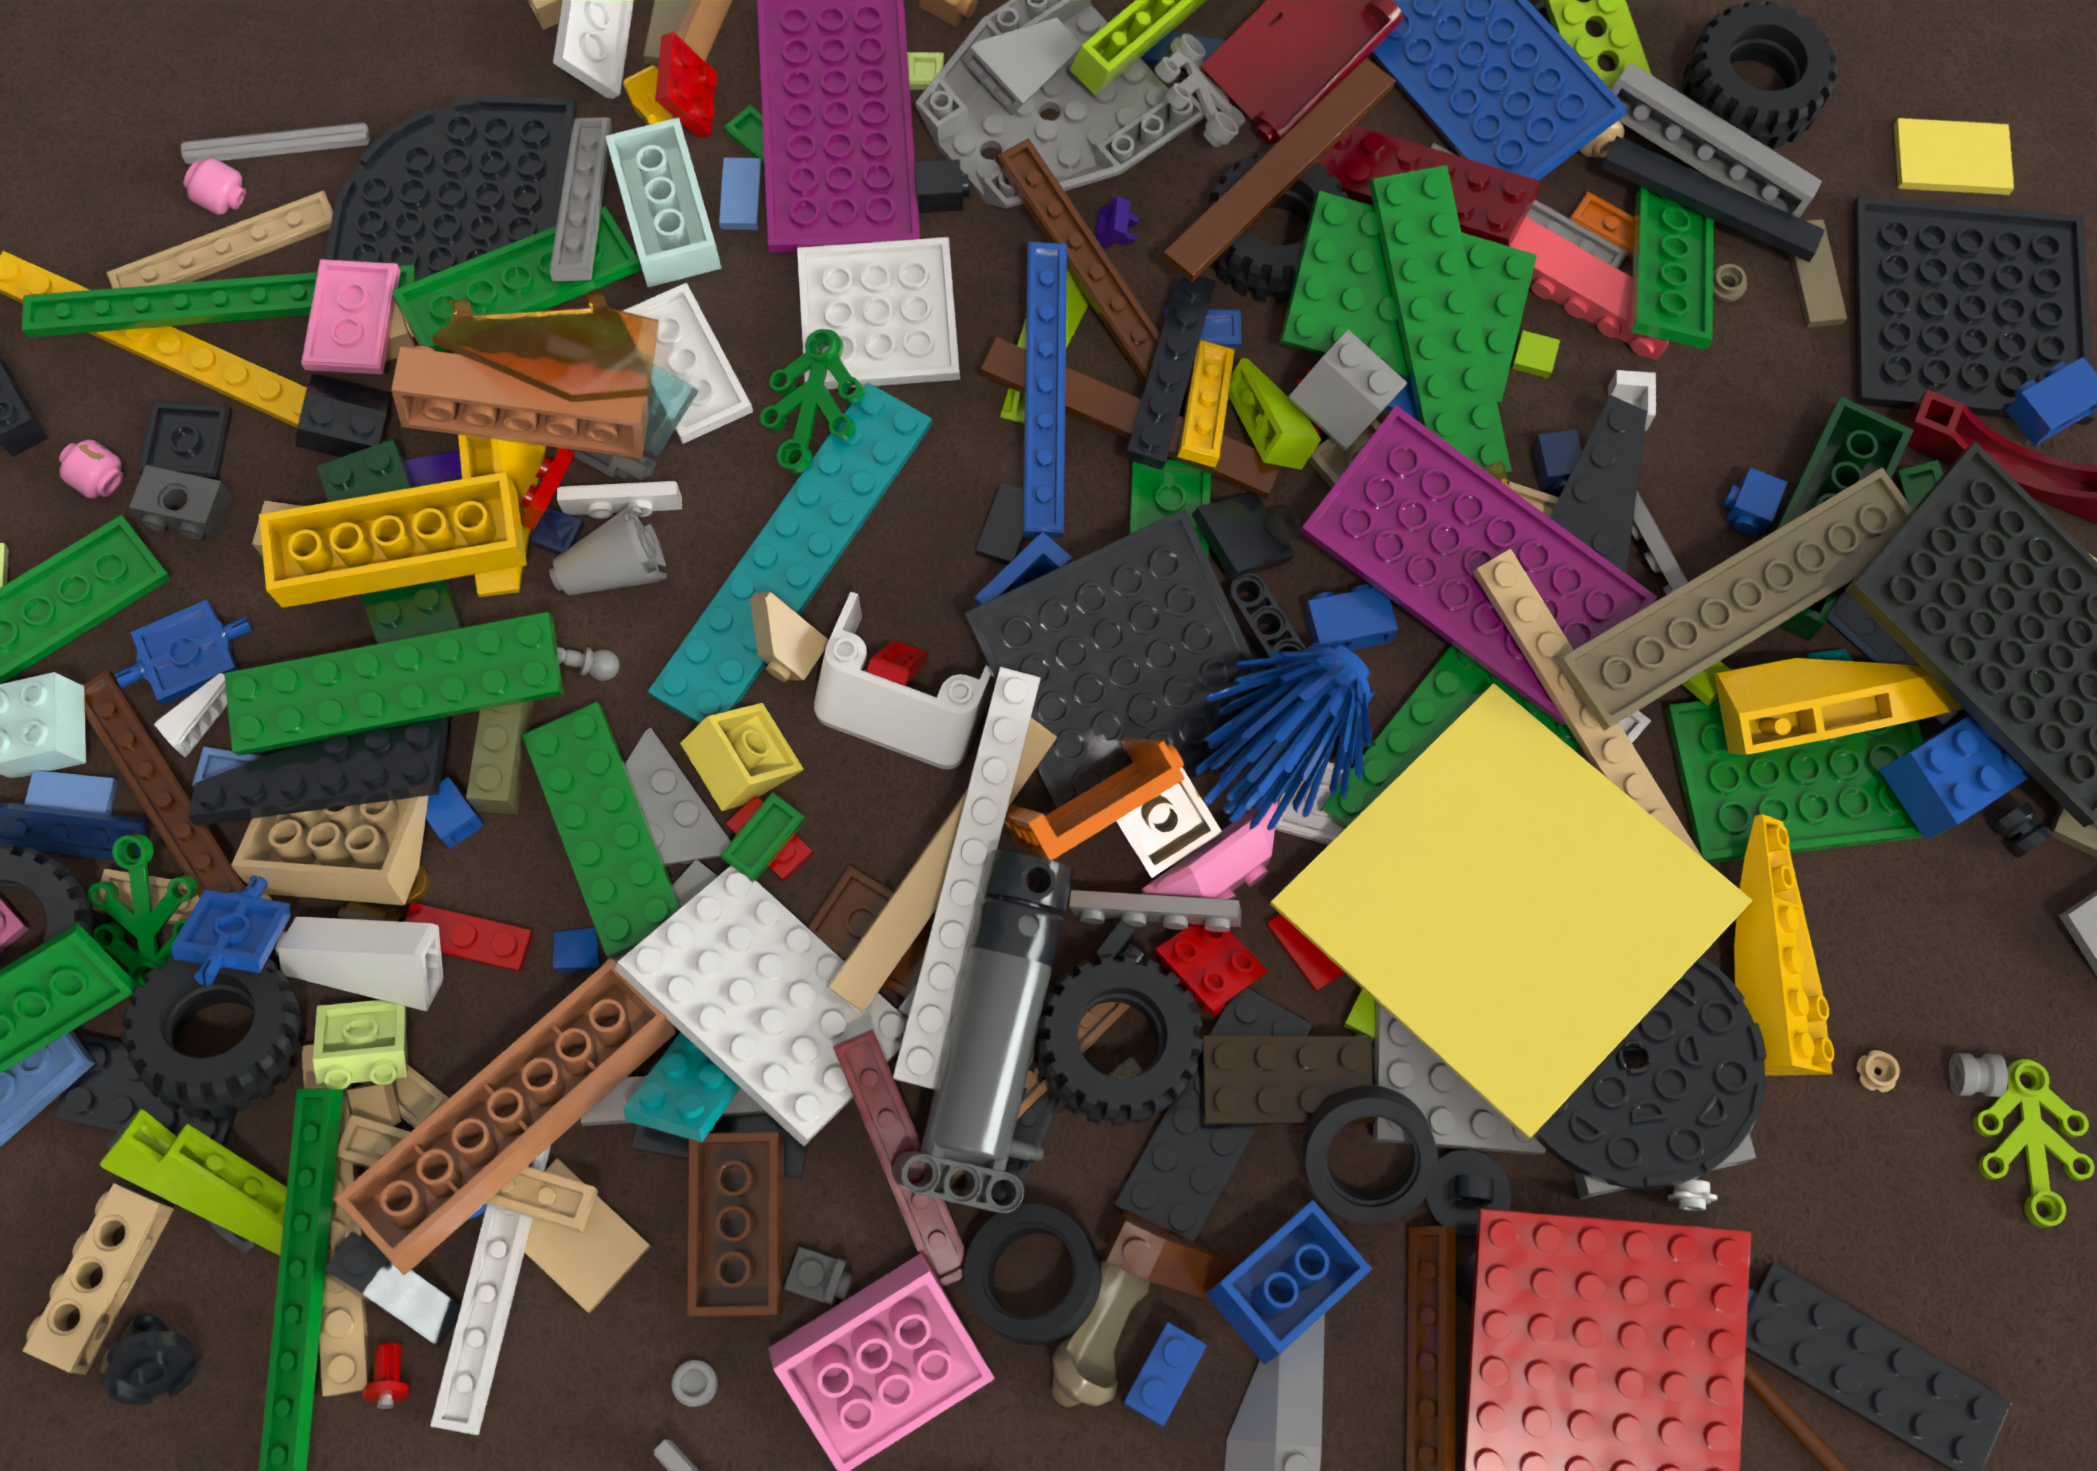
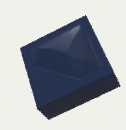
[530,507,585,555]

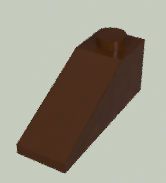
[1105,1209,1240,1301]

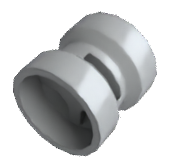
[1949,1053,2008,1097]

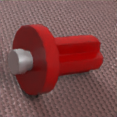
[363,1342,409,1409]

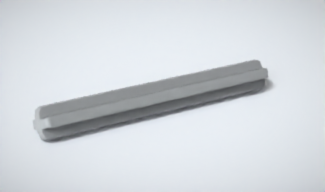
[181,123,370,164]

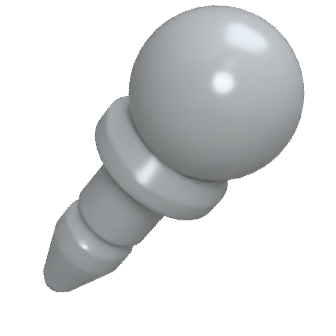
[557,647,619,681]

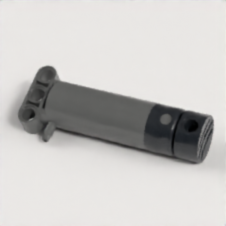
[892,850,1074,1213]

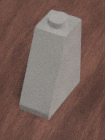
[961,18,1082,115]

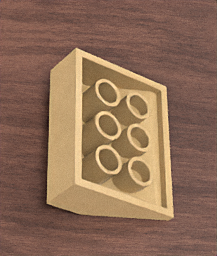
[231,796,429,905]

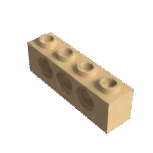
[23,1183,174,1375]

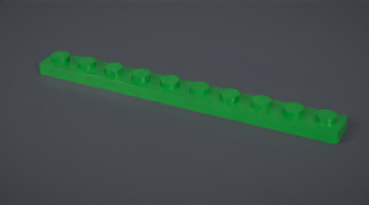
[22,265,418,337]
[259,1089,343,1471]

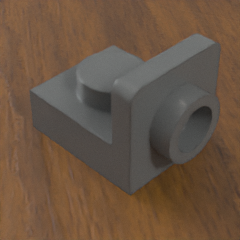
[784,1247,853,1307]

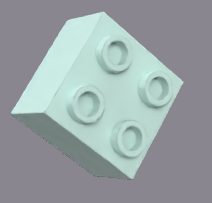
[0,672,86,778]

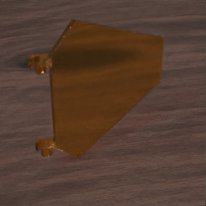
[433,291,659,403]

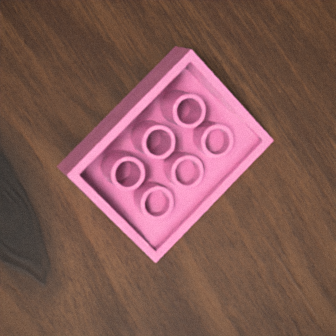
[768,1253,995,1471]

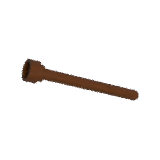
[1744,1359,1851,1471]

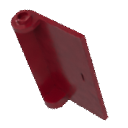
[1200,0,1404,144]

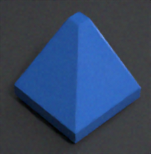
[553,927,600,974]

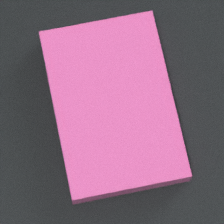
[301,259,401,375]

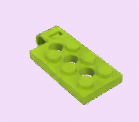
[1543,0,1652,90]

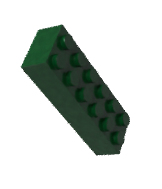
[1770,396,1914,641]
[316,439,465,644]

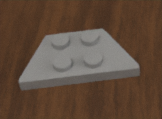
[625,727,731,867]

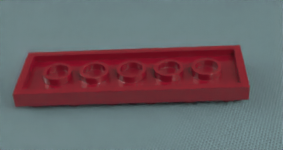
[1314,125,1540,247]

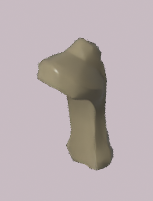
[1052,1260,1150,1407]

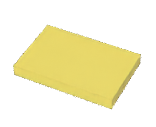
[1894,118,2014,195]

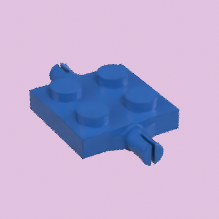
[115,599,253,706]
[172,876,291,986]

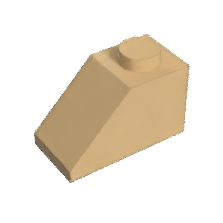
[750,592,829,682]

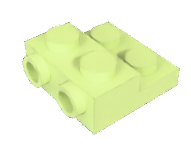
[313,1000,408,1090]

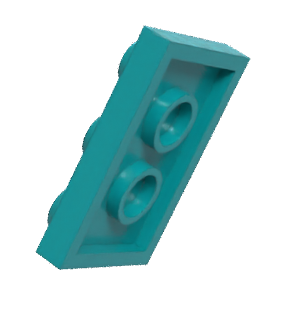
[623,1032,741,1142]

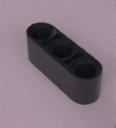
[1228,573,1306,682]

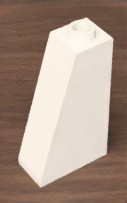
[275,917,444,1011]

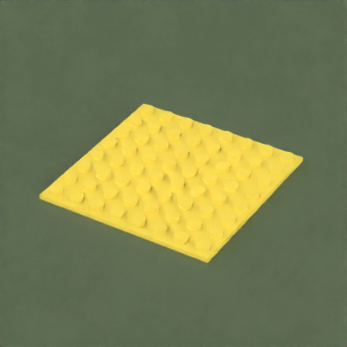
[1270,683,1753,1140]

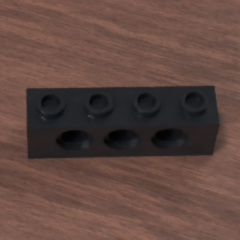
[0,351,48,457]

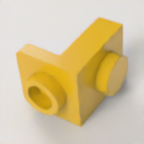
[623,65,675,125]

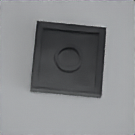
[138,401,233,481]
[1192,493,1295,580]

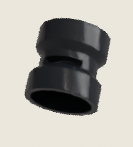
[1992,802,2054,858]

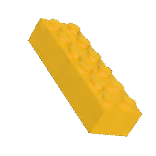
[259,472,527,608]

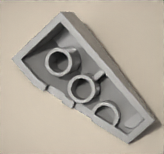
[1224,1313,1325,1471]

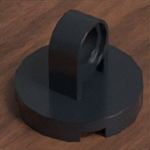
[1424,1149,1512,1238]
[100,1313,197,1405]

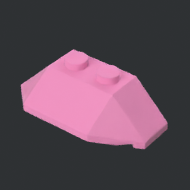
[1141,801,1278,900]

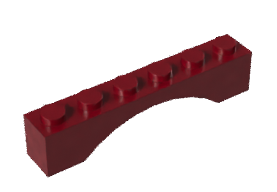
[1904,389,2097,524]

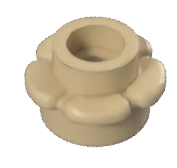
[1856,1050,1900,1092]

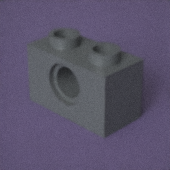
[129,465,233,540]

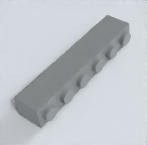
[1611,62,1822,218]

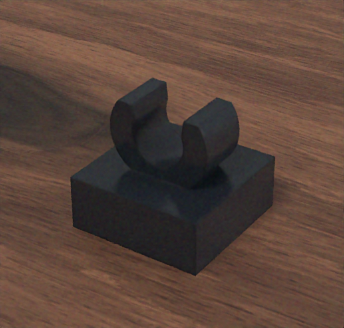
[1095,920,1144,963]

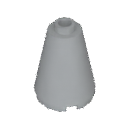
[549,505,667,595]

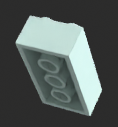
[605,118,722,287]

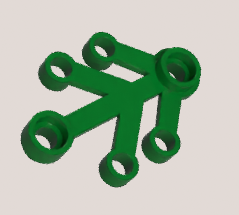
[760,329,865,474]
[87,833,199,987]

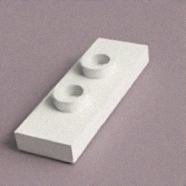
[557,481,682,519]

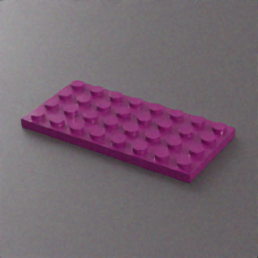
[757,0,920,253]
[1300,405,1657,726]

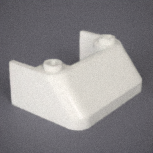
[814,592,995,769]

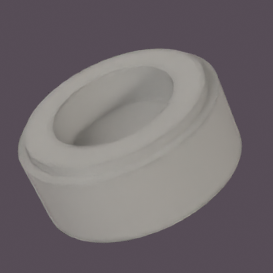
[672,1360,718,1407]

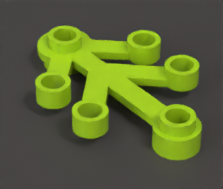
[1973,1059,2095,1228]

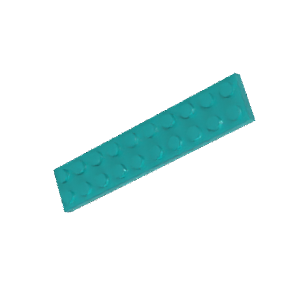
[648,383,933,725]

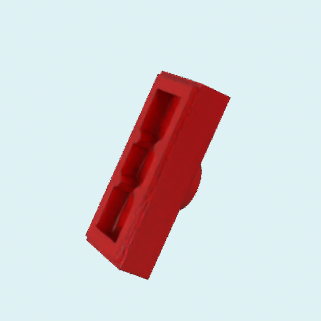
[867,640,929,685]

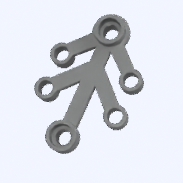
[1155,34,1245,147]

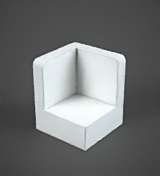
[1608,370,1656,431]

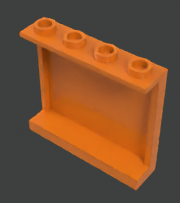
[1004,737,1185,861]

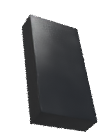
[975,482,1024,565]

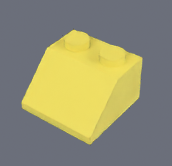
[680,703,804,811]

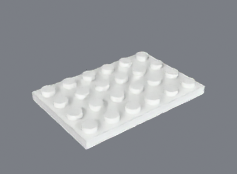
[615,866,908,1146]

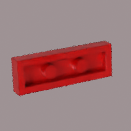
[405,902,534,973]

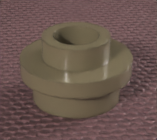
[1713,264,1747,302]

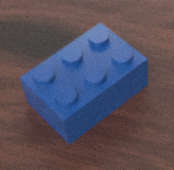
[1879,714,2031,840]
[1205,1200,1372,1365]

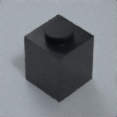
[915,159,970,213]

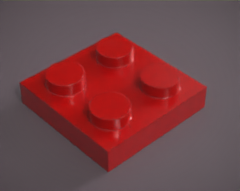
[655,32,717,137]

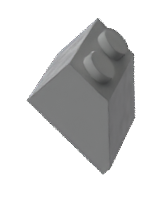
[1287,329,1407,451]

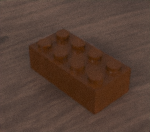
[687,1132,784,1317]

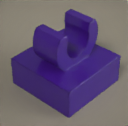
[1095,196,1139,248]

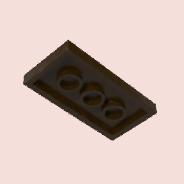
[1200,1036,1375,1124]

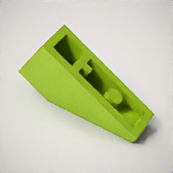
[1228,358,1321,470]

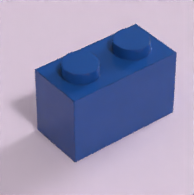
[2006,357,2097,447]
[1304,584,1398,651]
[1122,1322,1207,1428]

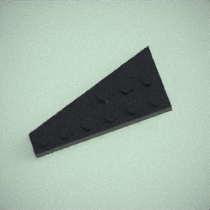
[1549,395,1647,573]
[188,716,449,826]

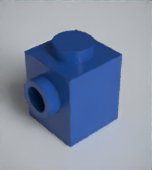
[1723,467,1787,536]

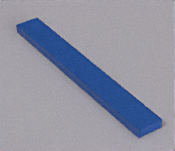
[1022,242,1067,538]

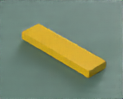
[1177,340,1235,468]

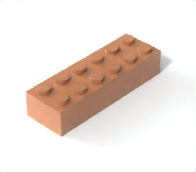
[391,346,649,459]

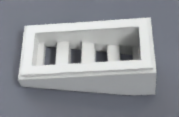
[154,673,227,757]

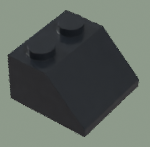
[295,373,391,457]

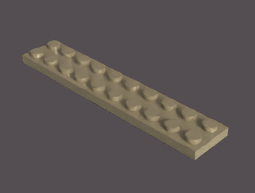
[1558,467,1913,731]

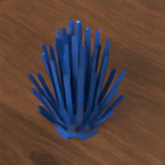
[1196,642,1374,830]

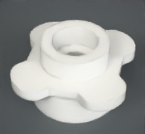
[1668,1180,1717,1211]

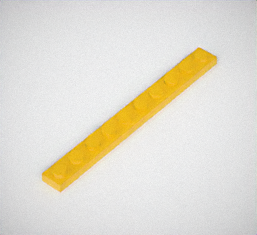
[0,251,307,427]

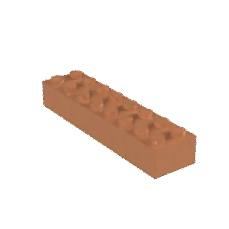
[334,958,675,1276]

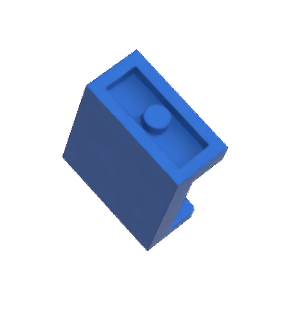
[975,532,1072,607]

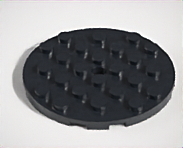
[1533,956,1767,1189]

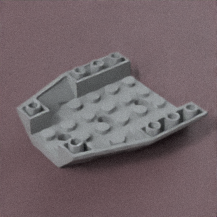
[916,0,1206,209]

